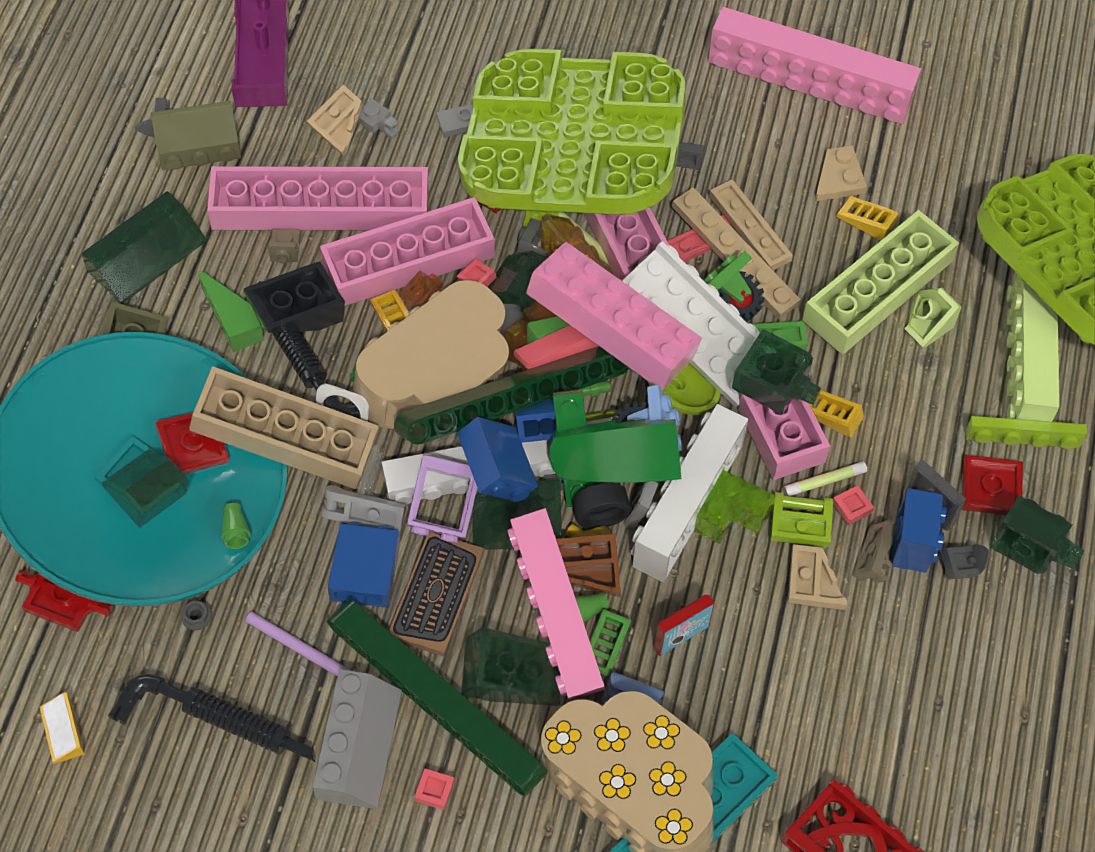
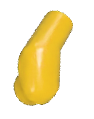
[565,524,611,538]

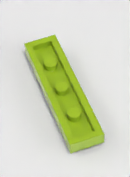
[966,416,1087,449]

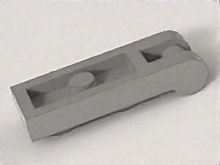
[321,485,406,535]

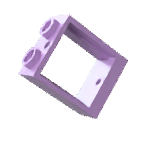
[406,455,477,543]

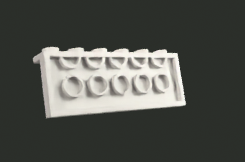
[623,241,783,408]

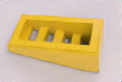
[837,196,899,241]
[370,289,409,332]
[805,387,864,437]

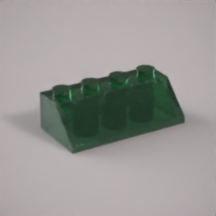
[81,191,207,304]

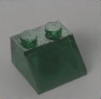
[487,250,548,320]
[101,449,189,528]

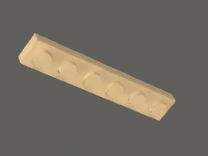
[672,187,801,319]

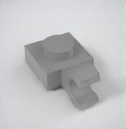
[358,99,399,138]

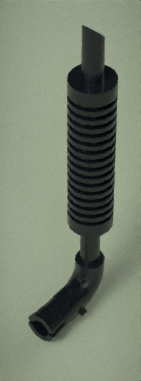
[258,281,361,419]
[108,674,315,762]

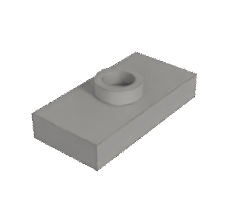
[436,104,474,138]
[624,481,658,530]

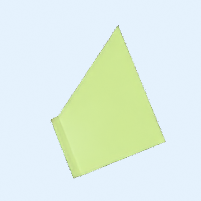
[904,288,961,348]

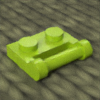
[770,492,833,547]

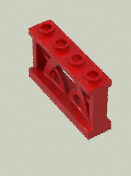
[781,779,925,852]

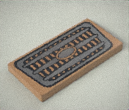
[389,531,484,657]

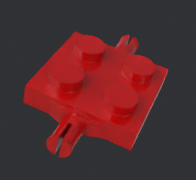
[15,570,113,632]

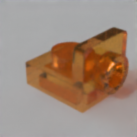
[398,270,444,309]
[504,319,529,367]

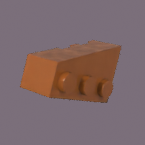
[556,534,621,598]

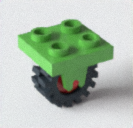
[703,251,765,322]

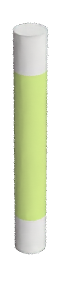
[783,461,867,496]

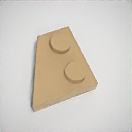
[307,85,364,156]
[815,145,867,201]
[788,544,847,610]

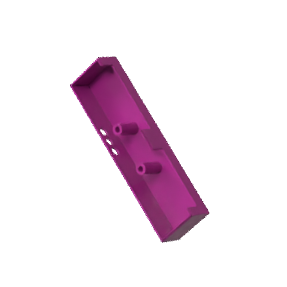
[231,0,289,107]

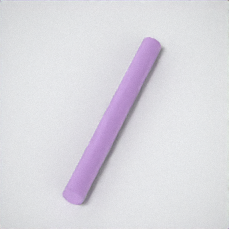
[246,612,351,677]

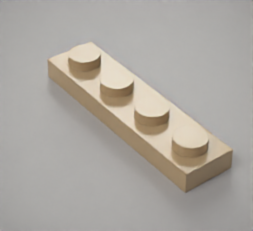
[709,179,793,271]

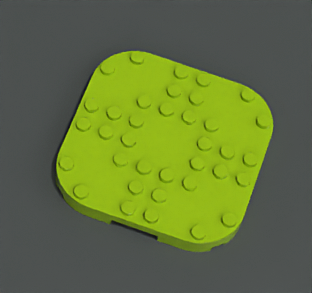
[458,49,686,215]
[977,154,1095,345]

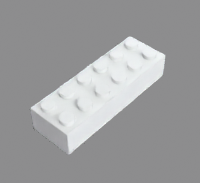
[631,404,748,583]

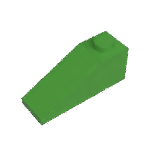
[198,272,265,352]

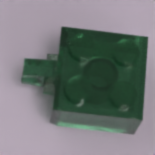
[732,329,821,415]
[990,495,1084,574]

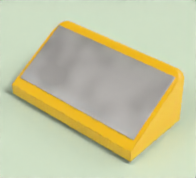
[40,692,85,764]

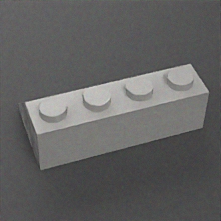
[313,669,402,809]

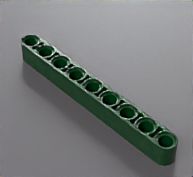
[394,346,630,445]
[327,599,547,797]

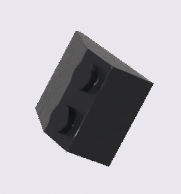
[243,261,345,333]

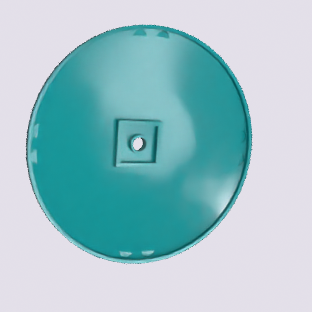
[0,332,287,607]

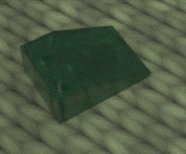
[473,480,562,550]
[461,627,561,706]

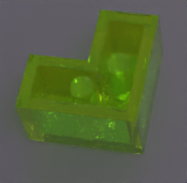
[694,470,776,544]

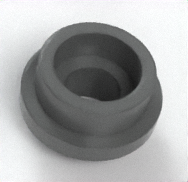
[181,601,212,631]

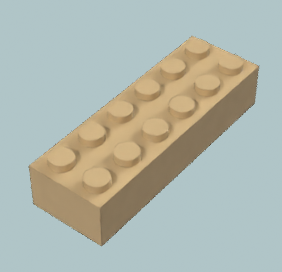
[190,366,378,489]

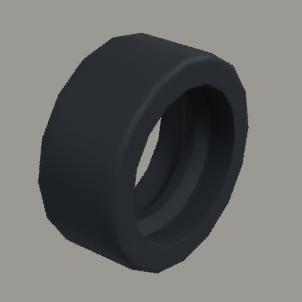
[572,483,631,529]

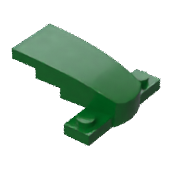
[549,390,682,507]

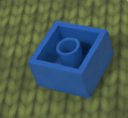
[892,488,947,573]

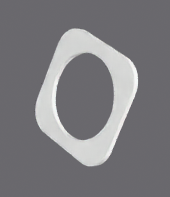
[316,384,369,422]

